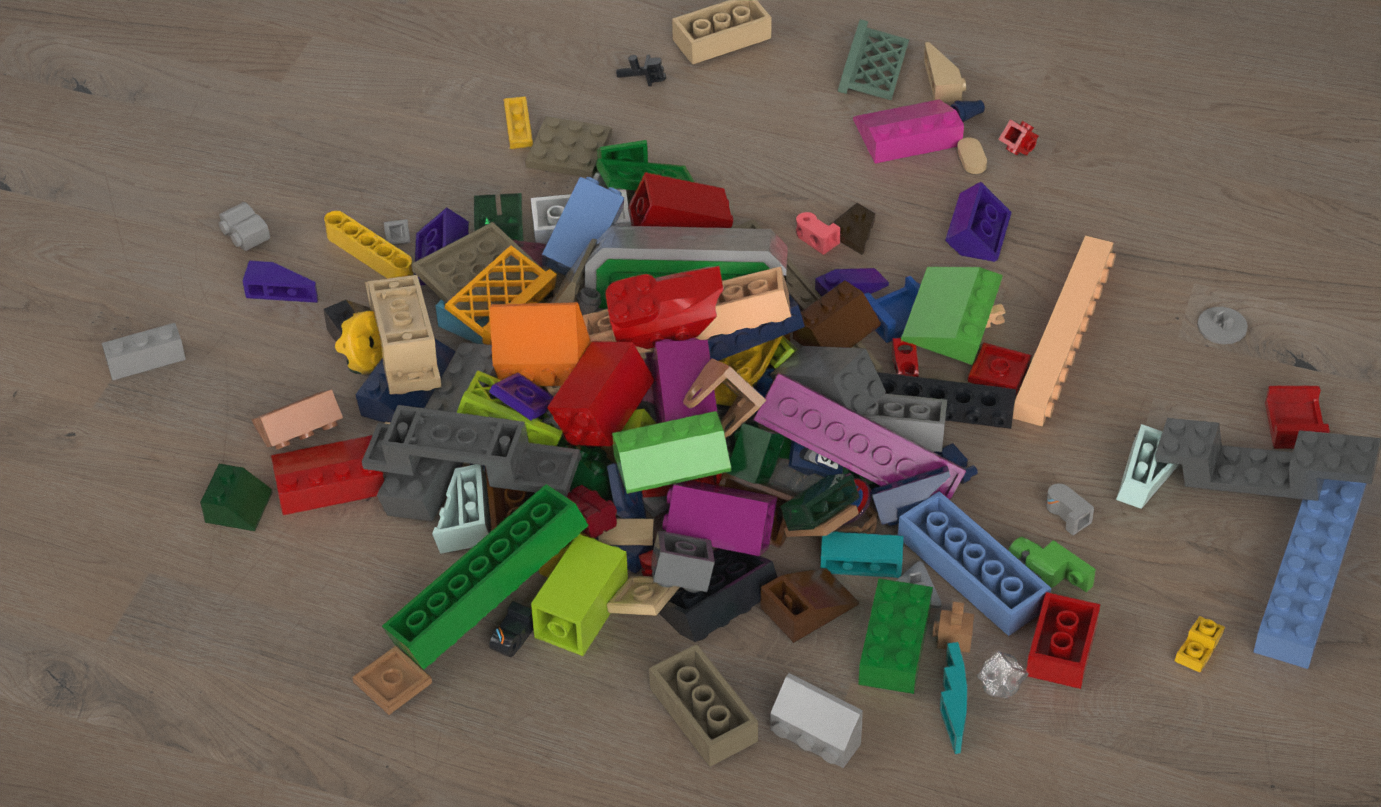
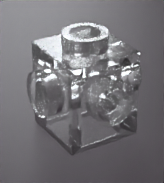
[977,651,1029,698]

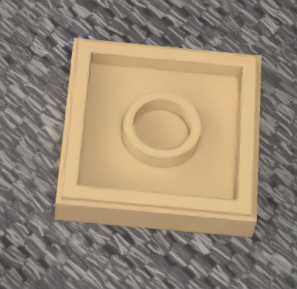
[607,576,680,616]

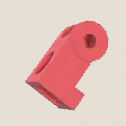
[796,212,840,255]

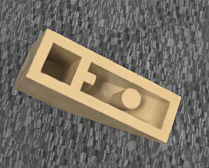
[924,42,966,102]

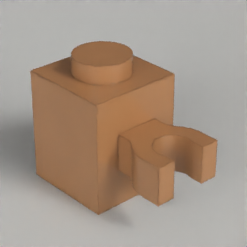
[932,602,974,653]

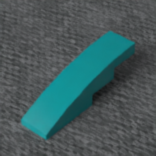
[939,642,967,754]

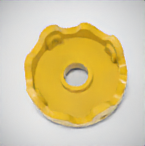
[335,311,383,375]

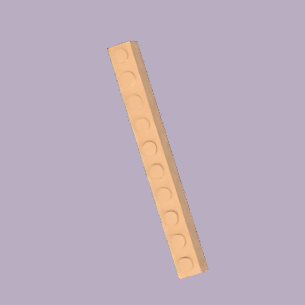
[1013,236,1116,427]

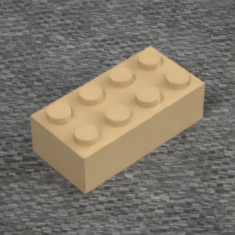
[672,0,771,65]

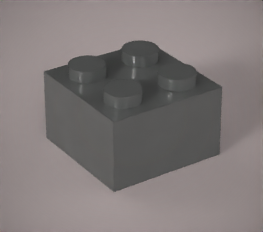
[651,530,714,593]

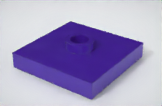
[489,373,554,420]

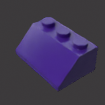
[945,182,1012,262]
[414,207,469,285]

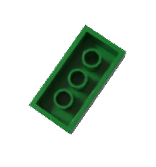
[858,578,933,694]

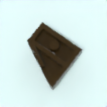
[828,203,875,255]

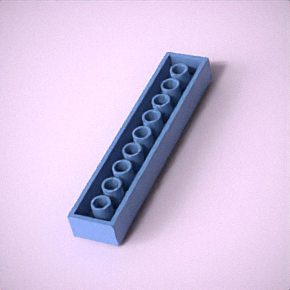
[1253,479,1367,669]

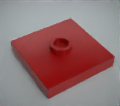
[968,342,1032,395]

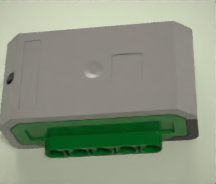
[585,226,788,312]

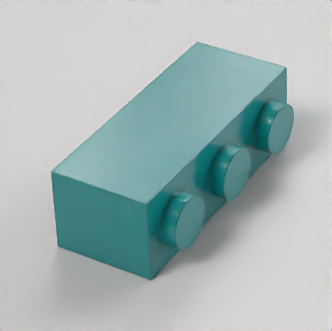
[821,531,904,578]

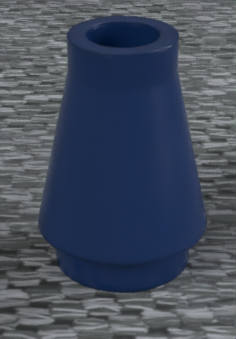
[950,100,985,122]

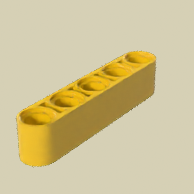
[324,211,414,279]

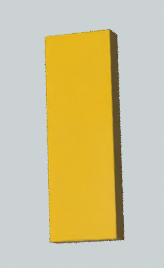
[504,96,533,149]

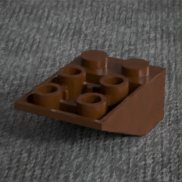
[761,568,859,643]

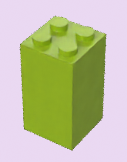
[531,534,628,656]

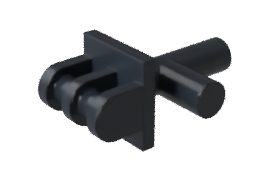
[616,55,666,86]

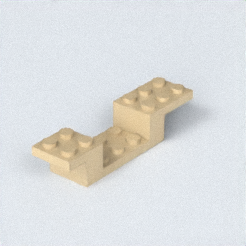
[365,275,441,394]

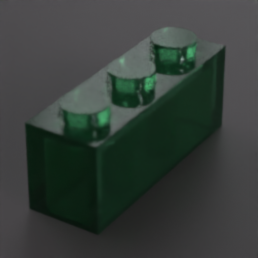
[780,473,860,531]

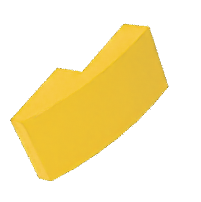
[1175,616,1225,673]

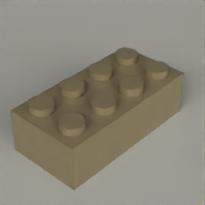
[649,644,758,767]

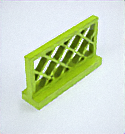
[457,370,562,447]

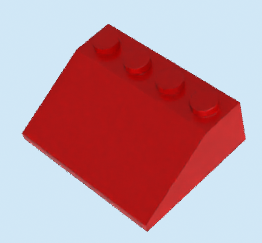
[271,435,384,515]

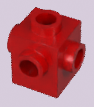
[998,119,1039,156]

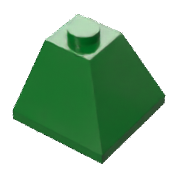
[597,140,648,162]

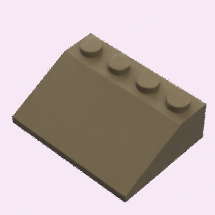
[549,239,597,303]

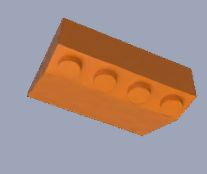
[490,302,591,386]

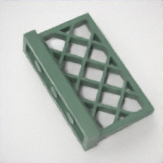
[838,19,909,100]

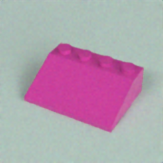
[853,99,964,164]

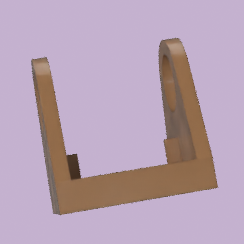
[683,358,766,438]

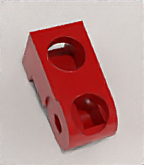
[892,338,919,377]

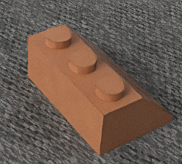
[251,389,343,450]

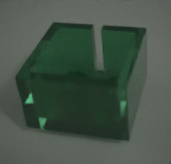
[474,193,524,247]

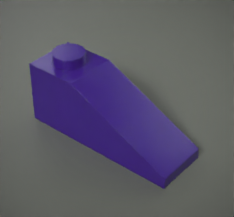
[243,261,318,303]
[815,268,889,297]

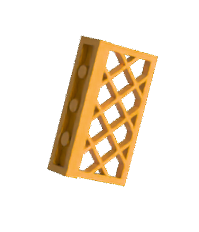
[445,245,557,345]

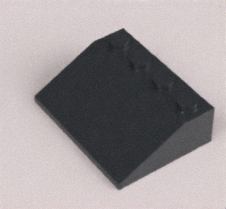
[659,548,778,642]

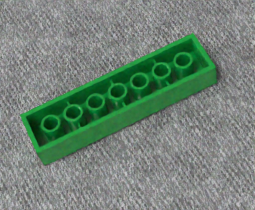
[382,484,589,670]

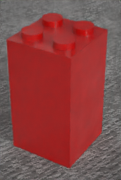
[628,172,733,228]
[547,341,655,446]

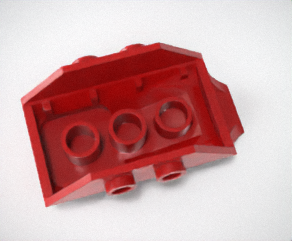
[606,266,724,349]

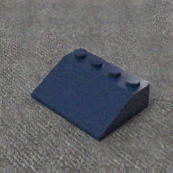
[355,339,456,423]

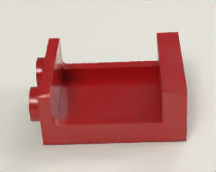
[1265,385,1330,449]

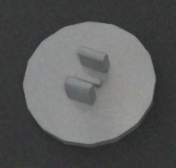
[1197,307,1248,344]

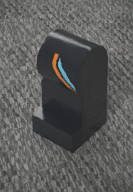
[489,601,534,657]

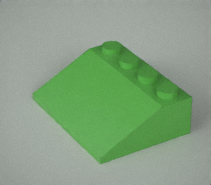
[901,267,1003,365]

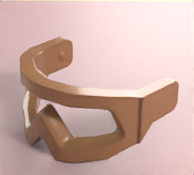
[833,507,877,534]

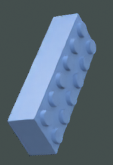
[898,491,1051,636]

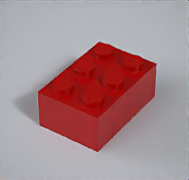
[1026,592,1101,689]

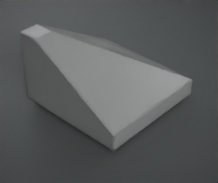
[384,219,410,245]

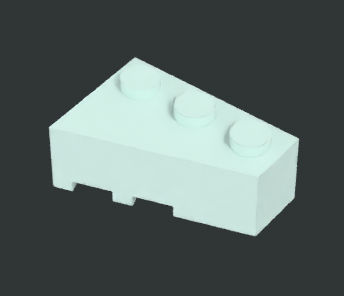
[1116,424,1179,509]
[432,464,491,554]

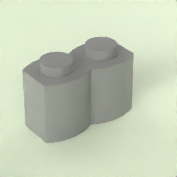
[219,202,270,251]

